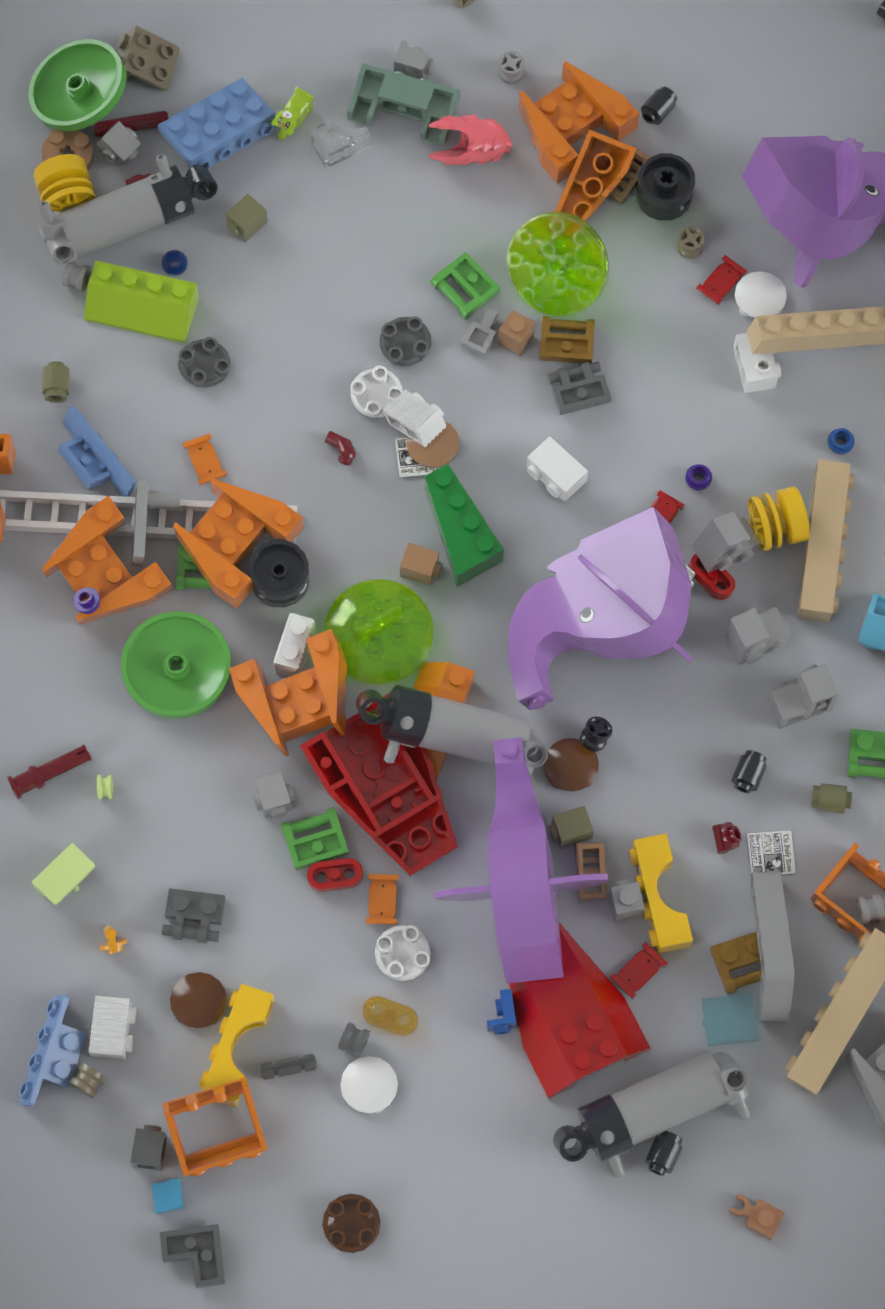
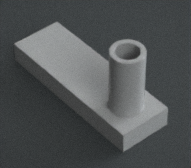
[132,480,180,567]

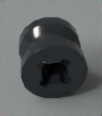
[579,716,613,752]

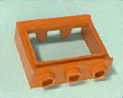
[810,843,885,943]
[162,1077,268,1176]

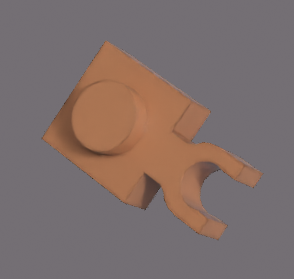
[729,1193,785,1240]

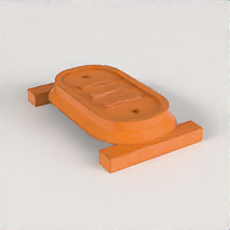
[182,433,227,486]
[366,874,399,925]

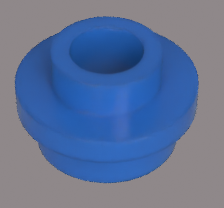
[827,428,855,454]

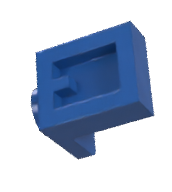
[487,989,516,1035]

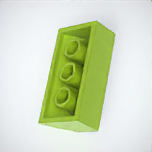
[84,260,199,343]

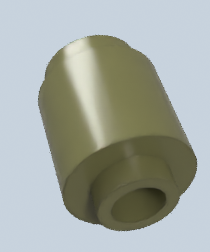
[42,361,70,403]
[811,783,852,814]

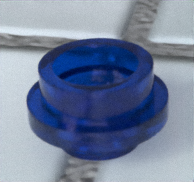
[161,250,188,276]

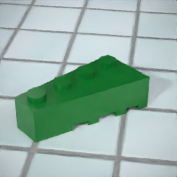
[425,464,504,587]

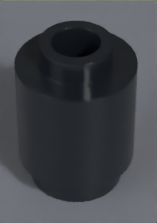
[641,86,677,125]
[731,750,767,793]
[645,1131,683,1176]

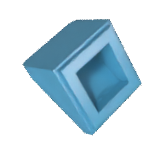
[151,1178,185,1214]

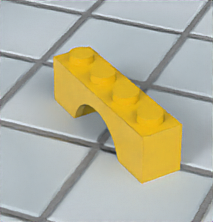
[628,833,693,954]
[199,983,275,1108]

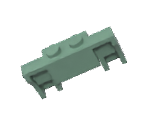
[347,64,460,147]

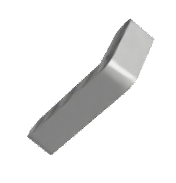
[751,872,794,1022]

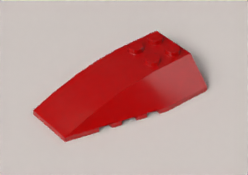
[300,693,458,876]
[509,922,651,1099]

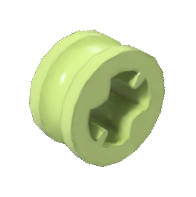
[97,774,113,800]

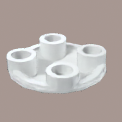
[735,271,787,318]
[351,366,403,418]
[374,925,431,981]
[340,1056,398,1114]

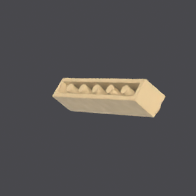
[746,306,885,355]
[797,459,854,623]
[784,928,885,1095]

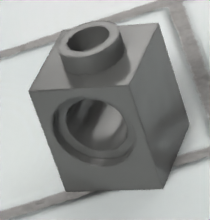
[130,1125,167,1171]

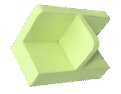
[32,842,95,905]

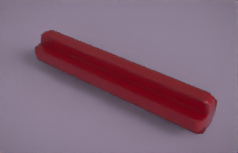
[93,110,169,137]

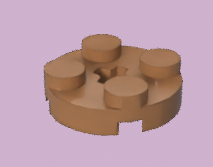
[41,130,94,170]

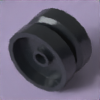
[636,153,695,221]
[249,540,309,608]

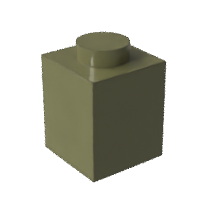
[226,194,268,242]
[549,806,594,849]

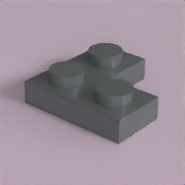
[160,1224,225,1289]

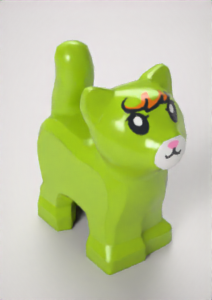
[272,87,314,140]

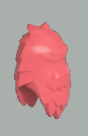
[429,115,513,165]

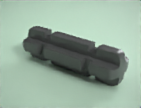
[260,1054,317,1080]

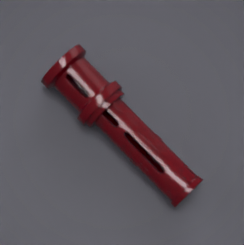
[7,744,92,800]

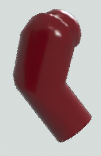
[325,431,356,466]

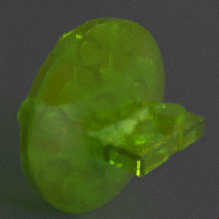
[507,211,609,316]
[324,579,434,685]

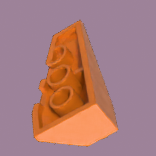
[549,130,637,236]
[413,662,475,780]

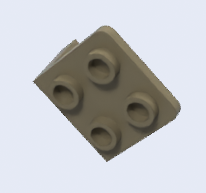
[117,25,179,91]

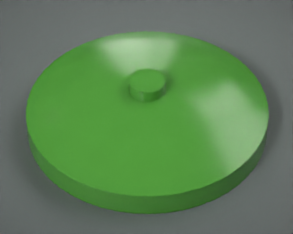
[28,39,126,131]
[121,611,232,719]

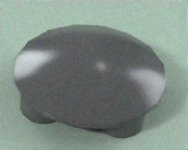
[379,316,431,366]
[178,337,231,388]

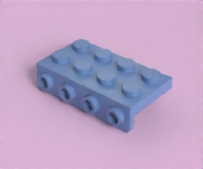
[158,78,276,170]

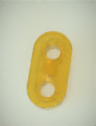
[363,996,418,1036]

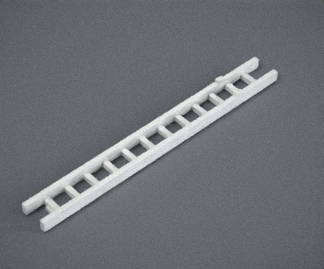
[0,490,298,544]

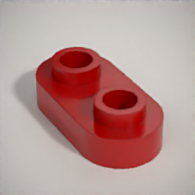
[688,554,735,600]
[307,858,363,892]

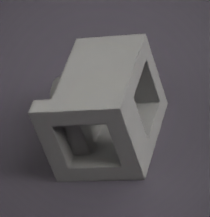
[394,40,434,79]

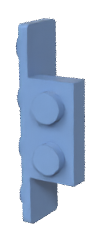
[57,406,136,497]
[19,995,86,1107]

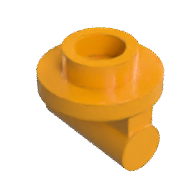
[99,925,127,954]

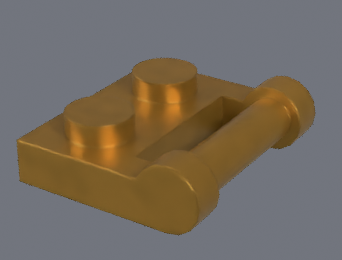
[539,316,595,363]
[710,932,761,995]

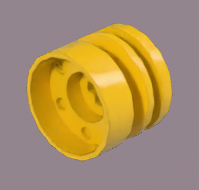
[33,154,97,212]
[748,486,810,551]

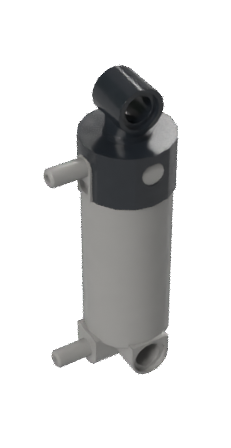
[38,154,218,265]
[356,684,548,776]
[553,1051,751,1177]

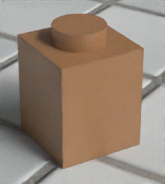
[498,310,535,356]
[400,542,443,586]

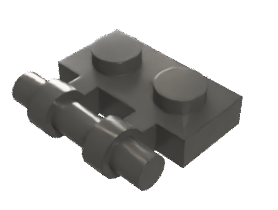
[548,361,611,415]
[162,888,226,944]

